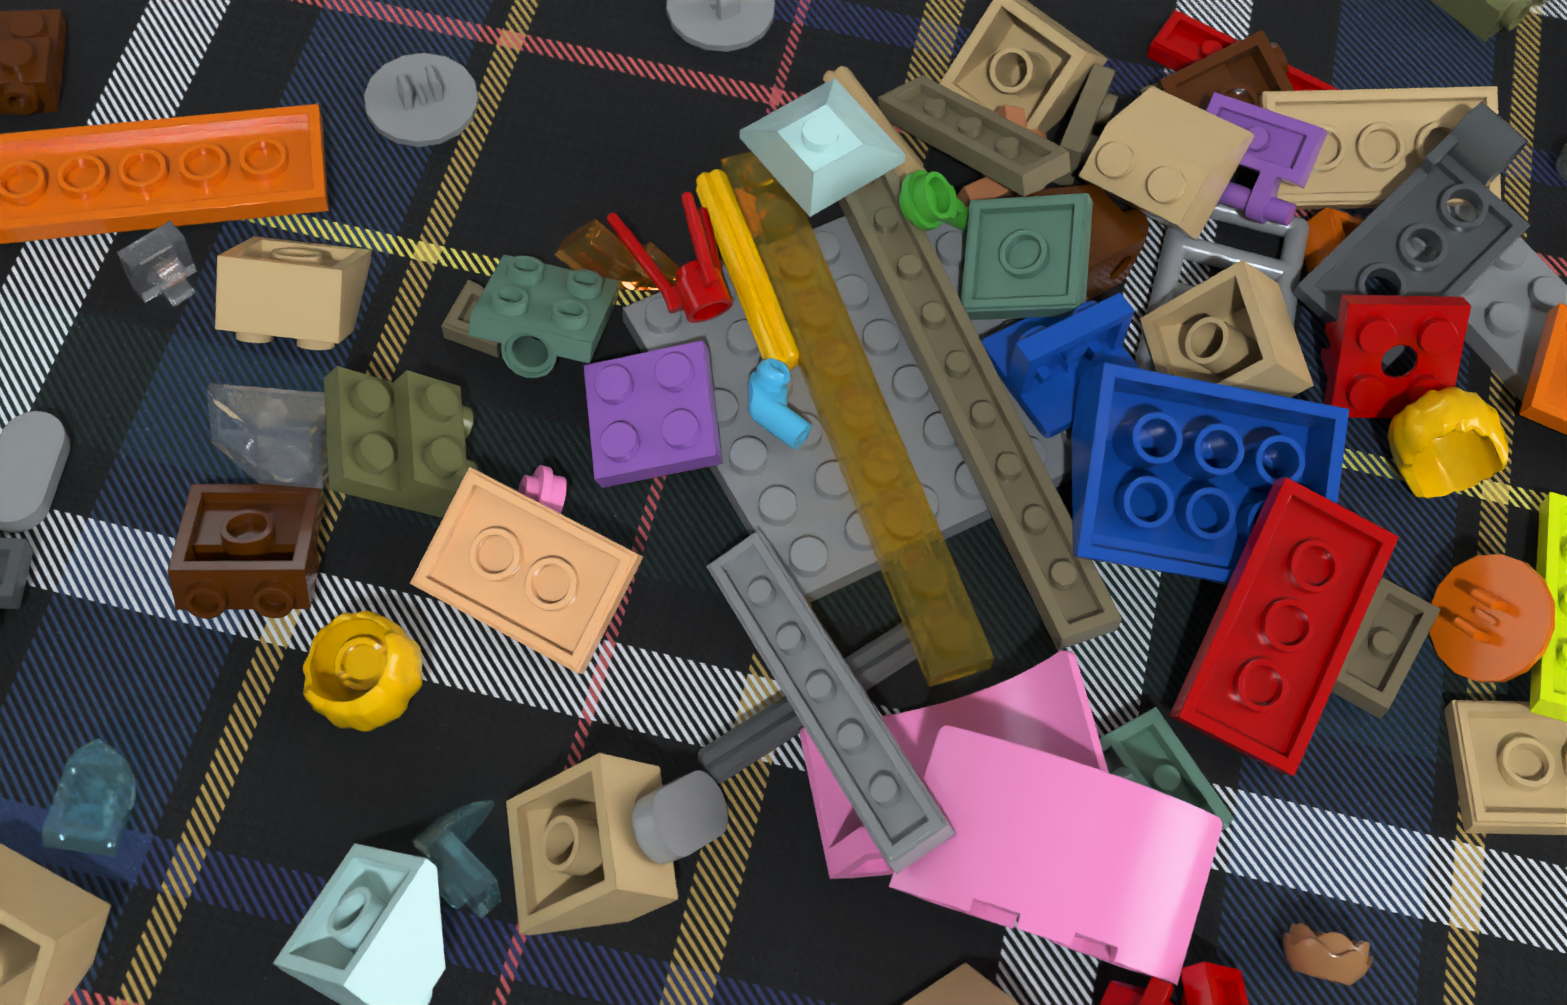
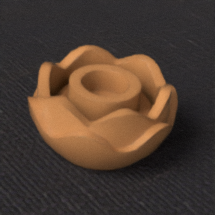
[1282,924,1373,986]

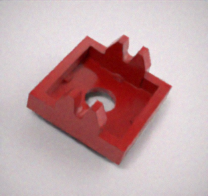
[1321,295,1471,418]

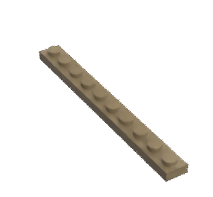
[838,169,1122,651]

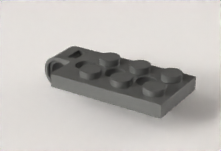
[1293,102,1530,372]

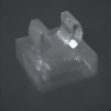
[117,221,197,306]

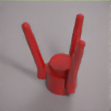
[607,192,732,323]

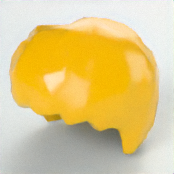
[1387,387,1509,499]
[303,610,422,732]

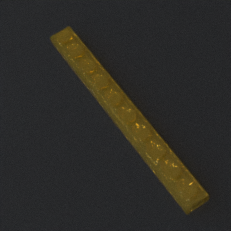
[720,151,994,687]

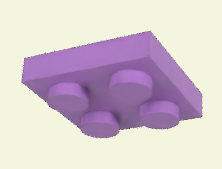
[584,340,723,488]

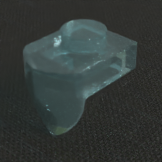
[42,739,136,857]
[412,799,502,919]

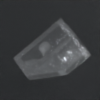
[206,383,328,489]

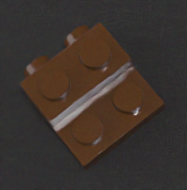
[0,9,67,115]
[1157,30,1294,173]
[167,484,325,619]

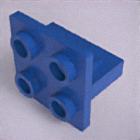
[982,293,1140,438]

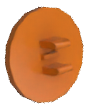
[1429,554,1555,683]

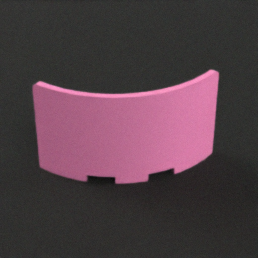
[799,651,1109,879]
[889,725,1222,985]

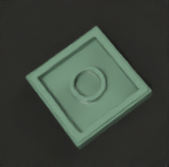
[961,193,1093,320]

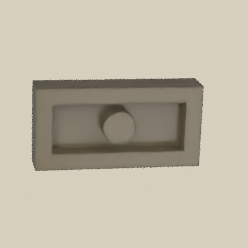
[1053,63,1118,187]
[1331,577,1441,719]

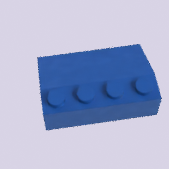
[1071,362,1349,584]

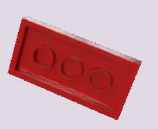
[1169,477,1399,776]

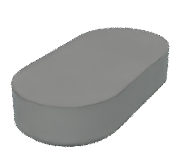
[0,411,71,533]
[632,770,728,864]

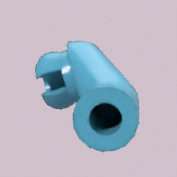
[747,358,813,450]

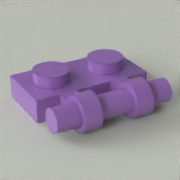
[1206,92,1328,226]

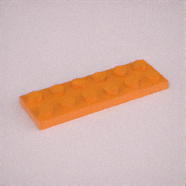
[0,104,329,244]

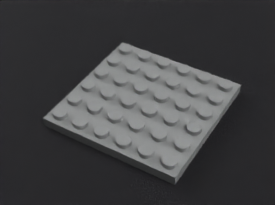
[622,216,1073,603]

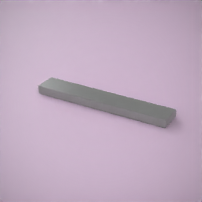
[706,529,956,874]

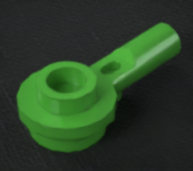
[899,170,969,233]

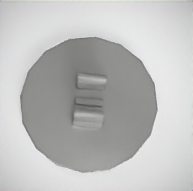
[666,0,775,52]
[364,53,479,147]

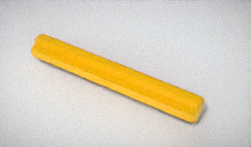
[696,169,799,371]

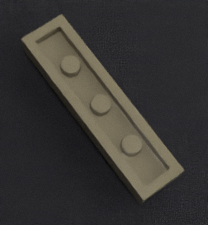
[878,75,1071,197]

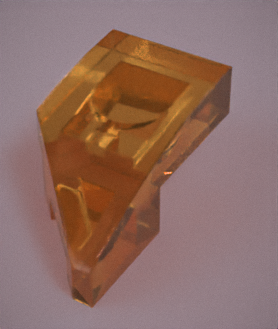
[554,218,680,290]

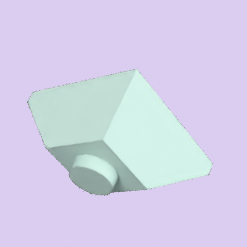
[740,78,906,217]
[273,843,445,1005]

